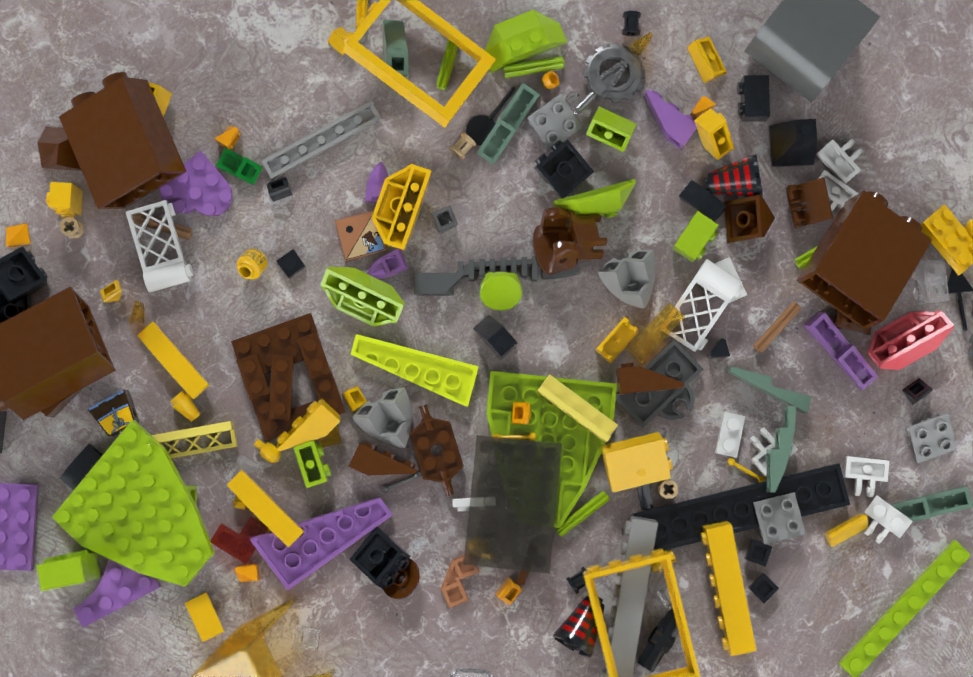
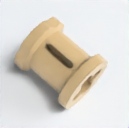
[449,132,476,160]
[59,217,84,239]
[657,480,678,499]

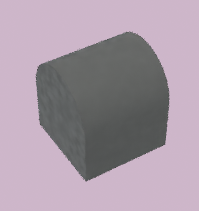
[744,0,880,102]

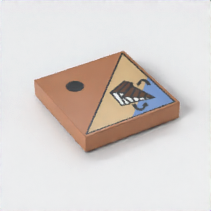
[335,211,386,262]

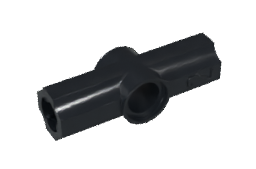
[637,607,687,673]

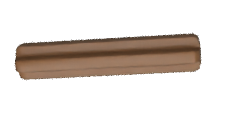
[132,213,192,240]
[753,302,801,353]

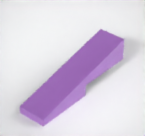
[803,311,878,390]

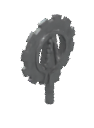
[574,44,646,114]

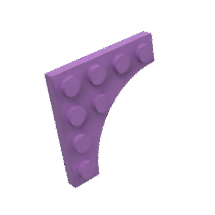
[73,559,161,628]

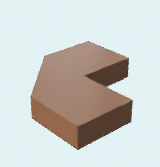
[441,552,480,609]

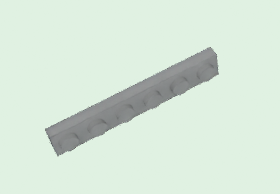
[261,101,382,180]

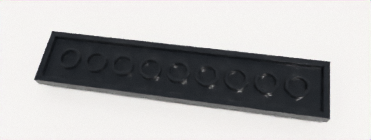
[633,463,850,551]

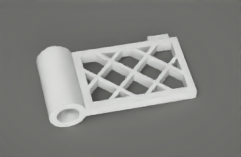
[126,200,194,293]
[660,259,744,352]

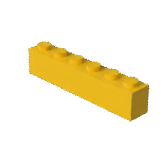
[700,521,757,656]

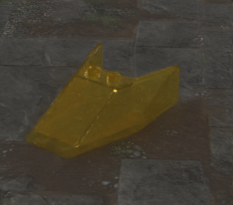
[191,596,335,677]

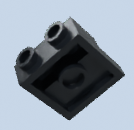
[533,139,594,199]
[0,246,48,303]
[349,527,411,589]

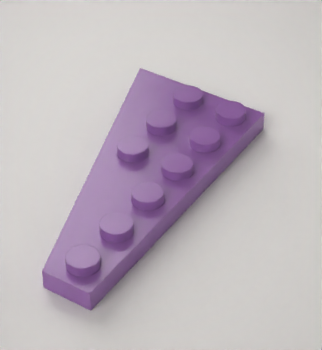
[250,497,393,591]

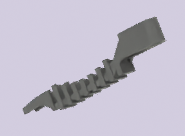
[414,256,580,296]

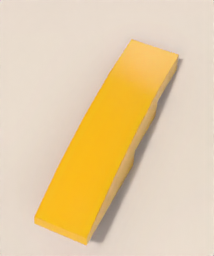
[137,321,210,399]
[227,469,304,547]

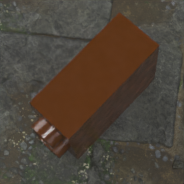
[59,72,187,209]
[797,190,932,330]
[0,286,116,420]

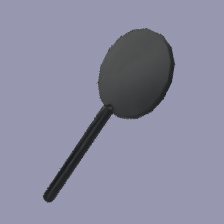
[466,87,515,145]

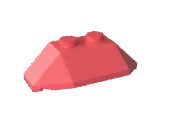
[868,311,954,370]

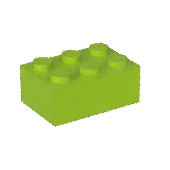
[36,549,102,591]

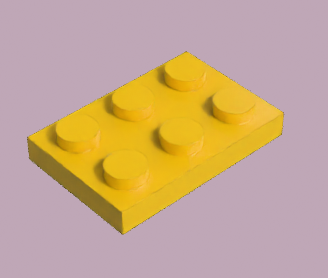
[921,204,973,275]

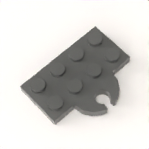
[616,339,704,428]

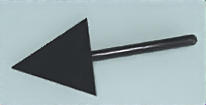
[944,268,973,332]

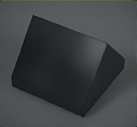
[267,177,293,202]
[708,338,730,359]
[903,378,933,405]

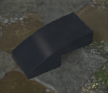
[679,180,727,222]
[60,444,103,491]

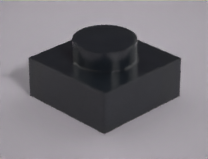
[276,249,306,279]
[744,539,772,567]
[748,572,779,604]

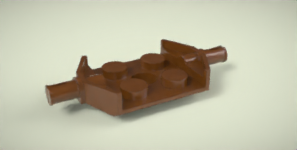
[409,404,464,496]

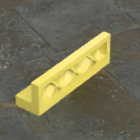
[537,374,618,442]
[152,421,238,459]

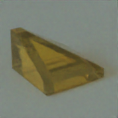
[628,32,653,56]
[129,301,144,324]
[319,424,342,448]

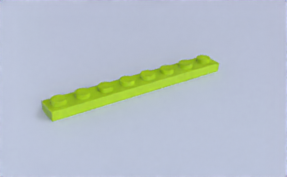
[838,540,971,677]

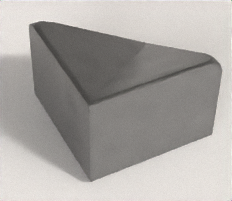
[431,205,458,234]

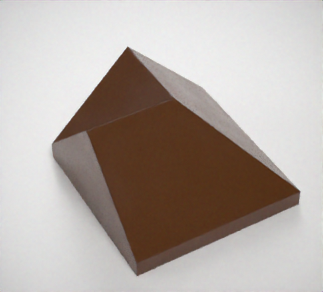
[37,126,81,171]
[724,195,775,243]

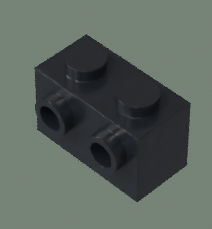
[737,75,770,122]

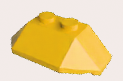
[372,164,432,250]

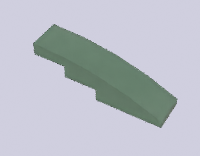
[766,406,796,492]

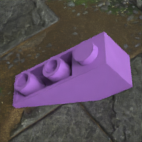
[644,89,697,150]

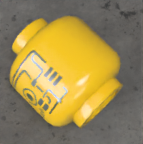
[236,248,268,280]

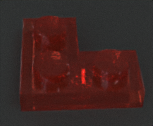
[210,516,269,564]

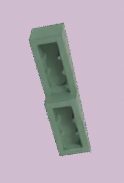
[477,82,540,165]
[726,366,812,414]
[890,485,973,522]

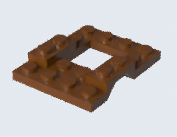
[231,313,346,441]

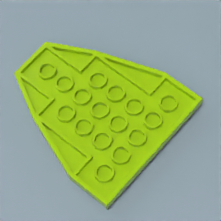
[486,371,617,528]
[52,420,215,587]

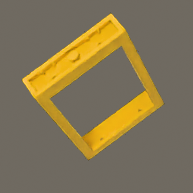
[343,0,496,128]
[583,549,700,677]

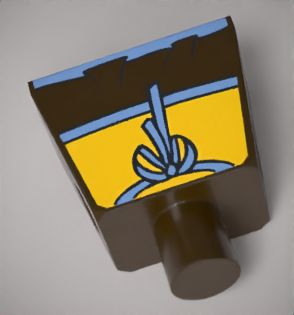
[88,389,139,437]

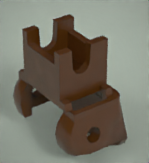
[532,207,608,275]

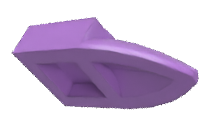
[365,162,388,203]
[367,249,409,279]

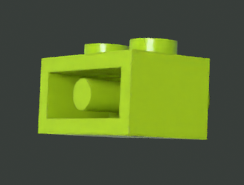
[586,107,637,152]
[672,211,718,262]
[293,440,331,488]

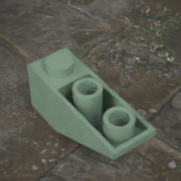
[382,20,409,78]

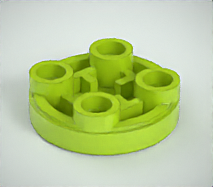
[480,272,522,311]

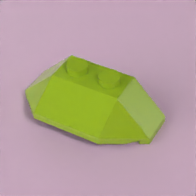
[485,10,567,73]
[553,179,636,219]
[320,267,405,326]

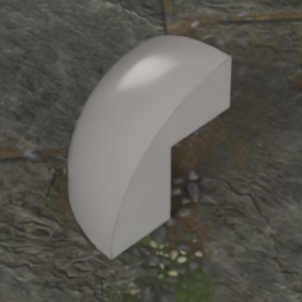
[598,250,655,308]
[352,388,412,448]

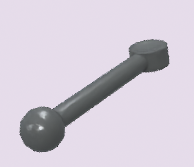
[381,472,422,493]

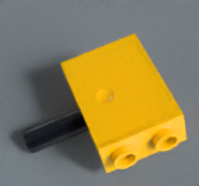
[601,432,673,510]

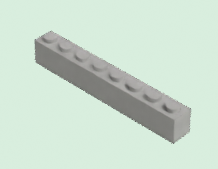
[600,516,658,677]

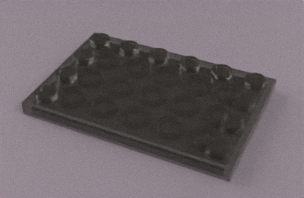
[463,435,562,574]

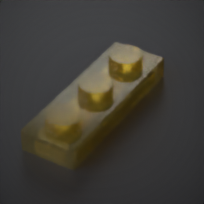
[626,302,685,363]

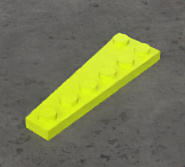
[350,334,479,407]

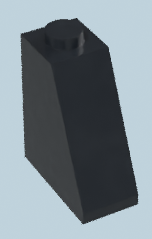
[473,315,518,360]

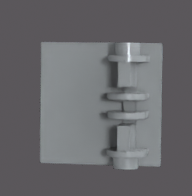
[527,93,582,151]
[905,412,957,464]
[753,492,806,544]

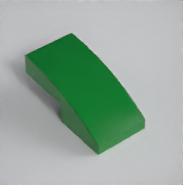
[215,147,263,185]

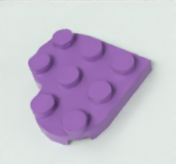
[159,150,233,216]

